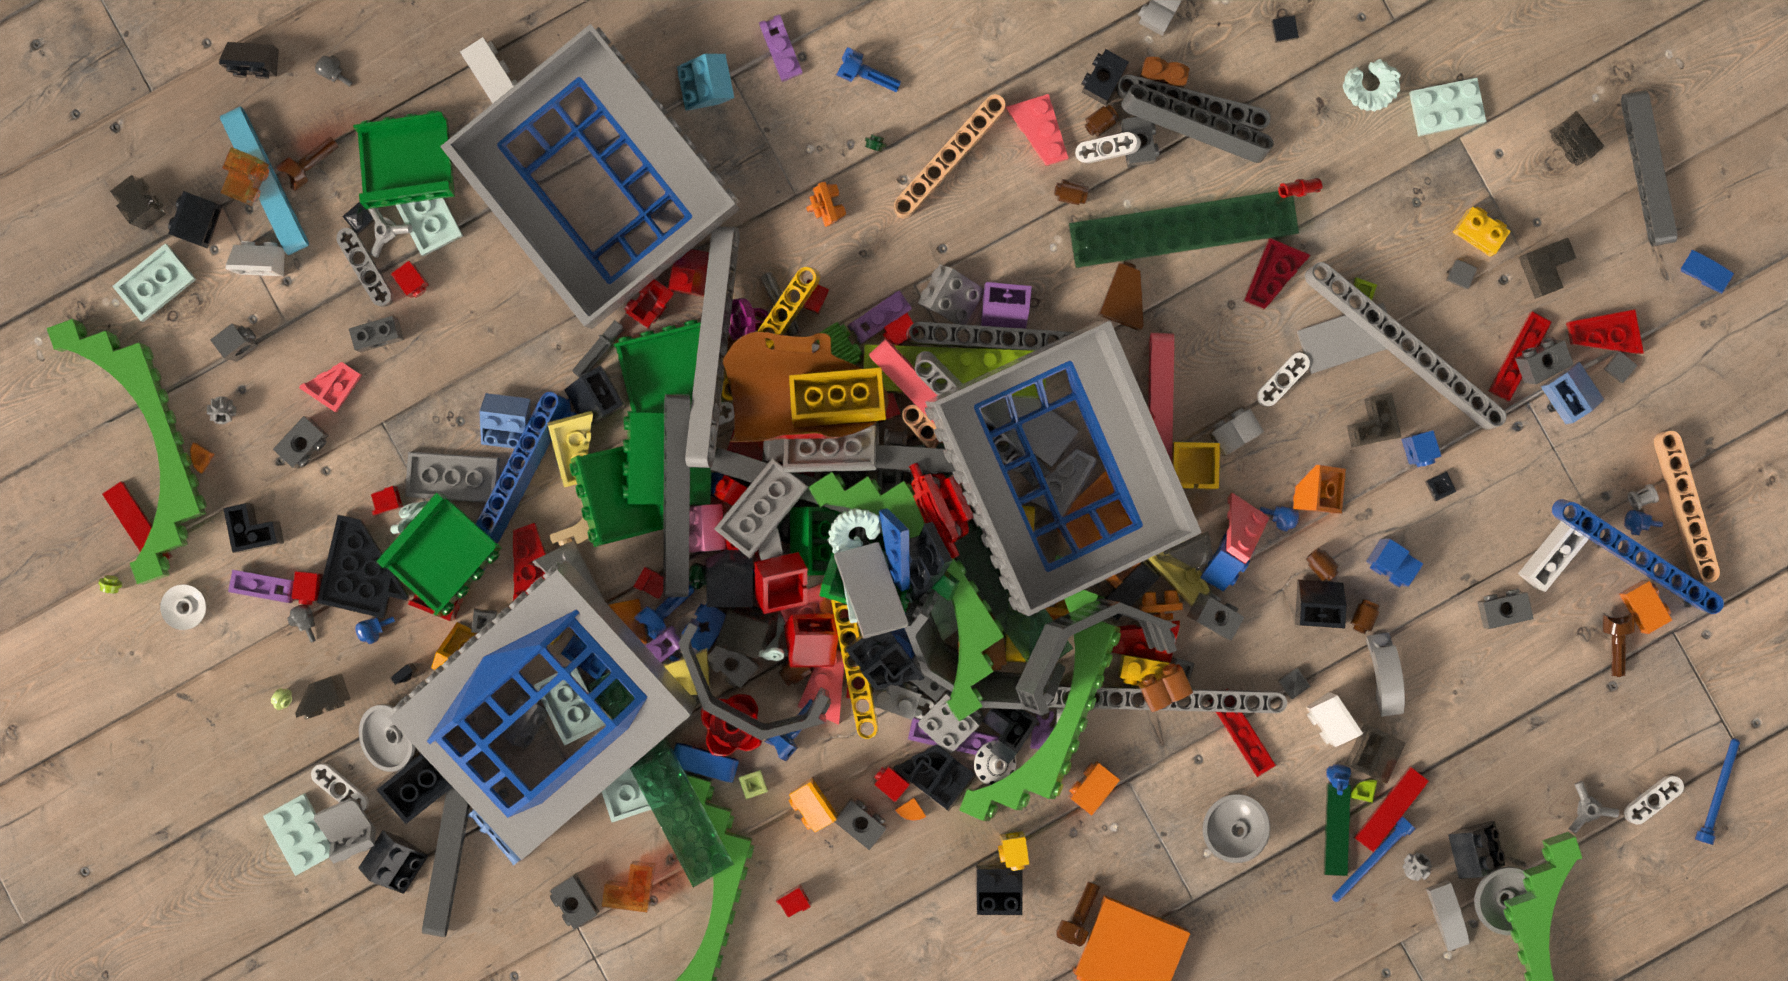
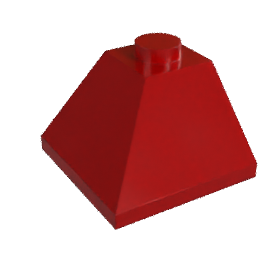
[668,249,709,297]

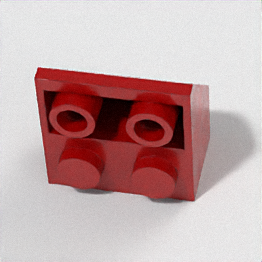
[784,614,838,668]

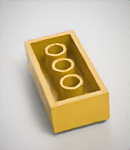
[789,368,886,428]

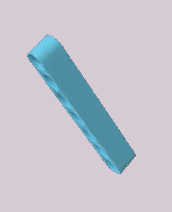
[220,106,309,255]

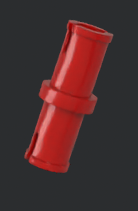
[1278,178,1323,198]

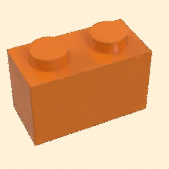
[1619,580,1672,634]
[1069,761,1120,816]

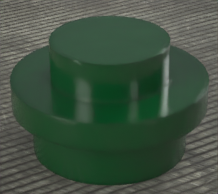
[865,134,887,152]

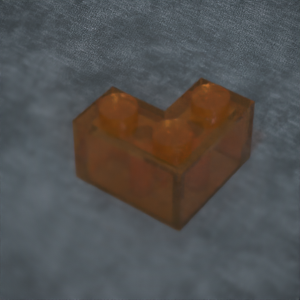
[220,147,269,206]
[602,860,656,913]

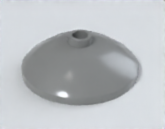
[359,704,415,772]
[1203,794,1271,863]
[1474,867,1528,935]

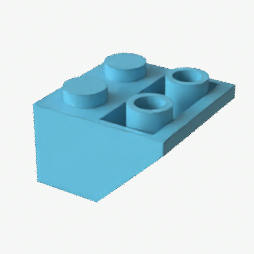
[677,54,734,111]

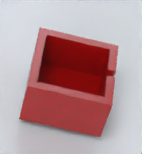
[755,552,808,614]

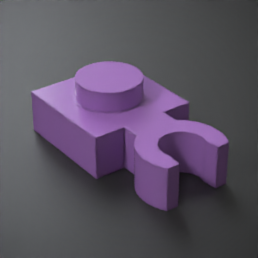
[1030,711,1055,749]

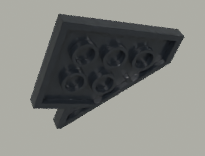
[317,515,410,618]

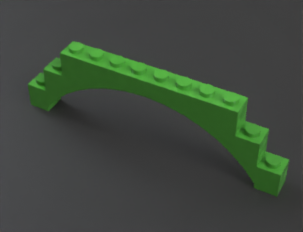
[46,319,207,585]
[808,472,1004,722]
[959,555,1121,821]
[675,773,754,981]
[1504,832,1582,981]

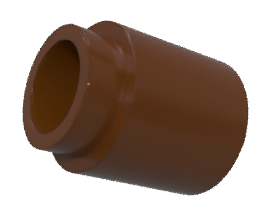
[1084,104,1119,137]
[1054,179,1089,205]
[1305,547,1339,581]
[1350,599,1380,634]
[778,662,812,686]

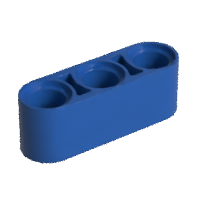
[670,742,739,783]

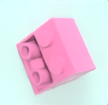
[689,504,726,552]

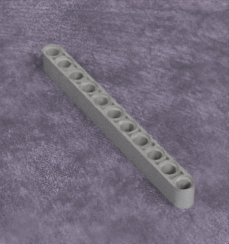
[685,226,740,468]
[1305,262,1506,430]
[1047,686,1287,713]

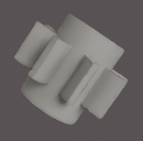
[207,396,236,424]
[1402,852,1433,881]

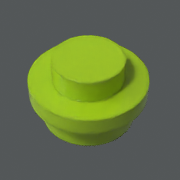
[98,575,122,594]

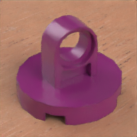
[729,298,769,341]

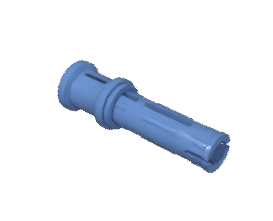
[467,810,521,865]

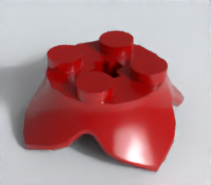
[701,694,762,756]

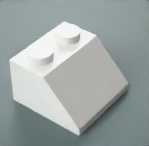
[226,241,285,276]
[1306,692,1363,747]

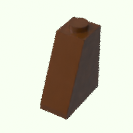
[1098,261,1144,332]

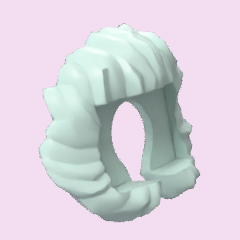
[1343,59,1401,112]
[828,508,882,554]

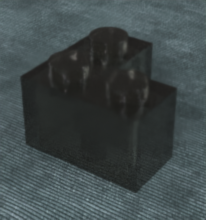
[110,175,166,230]
[1519,238,1577,299]
[1347,393,1401,448]

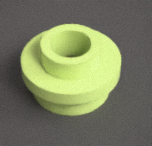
[271,688,292,710]

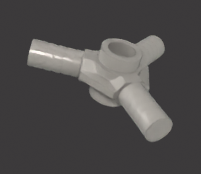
[368,208,412,258]
[1568,781,1619,834]

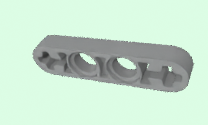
[336,228,393,307]

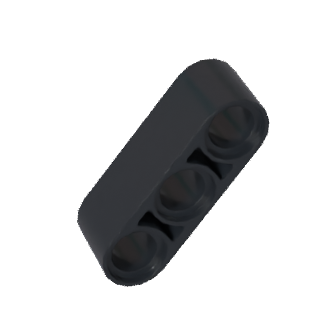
[1105,560,1161,622]

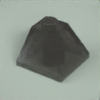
[1156,531,1213,572]

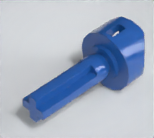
[836,47,901,92]
[634,585,695,640]
[764,699,813,761]

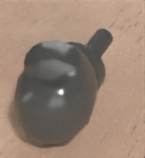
[315,55,353,87]
[287,604,316,643]

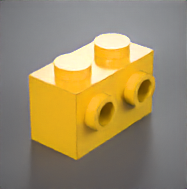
[1453,206,1511,257]
[1118,654,1169,685]
[998,831,1029,871]

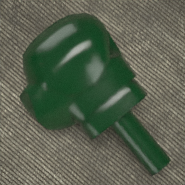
[689,563,707,589]

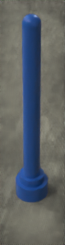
[1695,738,1740,845]
[1332,816,1415,902]

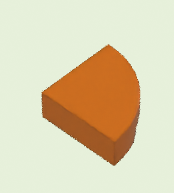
[190,442,215,473]
[895,797,926,821]

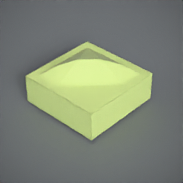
[739,770,768,800]

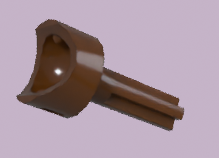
[275,136,339,192]
[1603,613,1635,677]
[1056,882,1100,947]

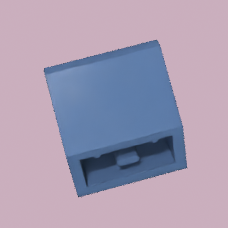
[1541,362,1604,424]
[480,393,531,449]

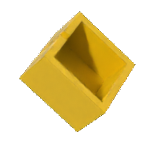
[1172,442,1220,489]

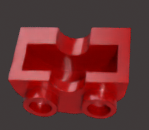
[624,279,674,329]

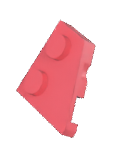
[299,362,362,412]

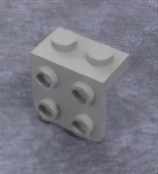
[918,264,984,325]
[918,690,984,754]
[314,798,376,864]

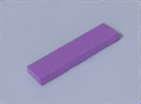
[908,717,999,755]

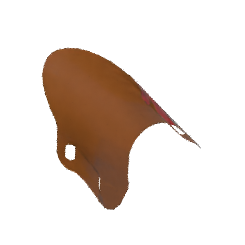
[723,332,889,442]

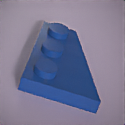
[879,508,910,591]

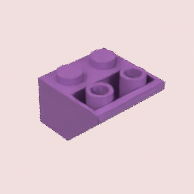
[981,282,1032,329]

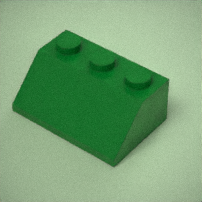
[790,507,842,576]

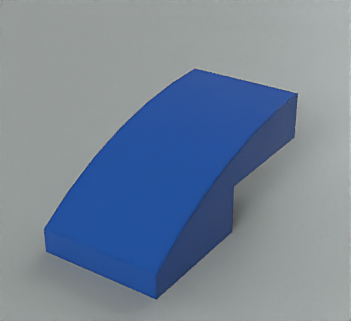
[1681,250,1734,294]
[560,635,609,681]

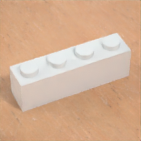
[460,37,518,103]
[1518,505,1598,592]

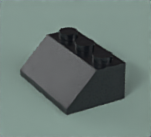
[376,752,452,824]

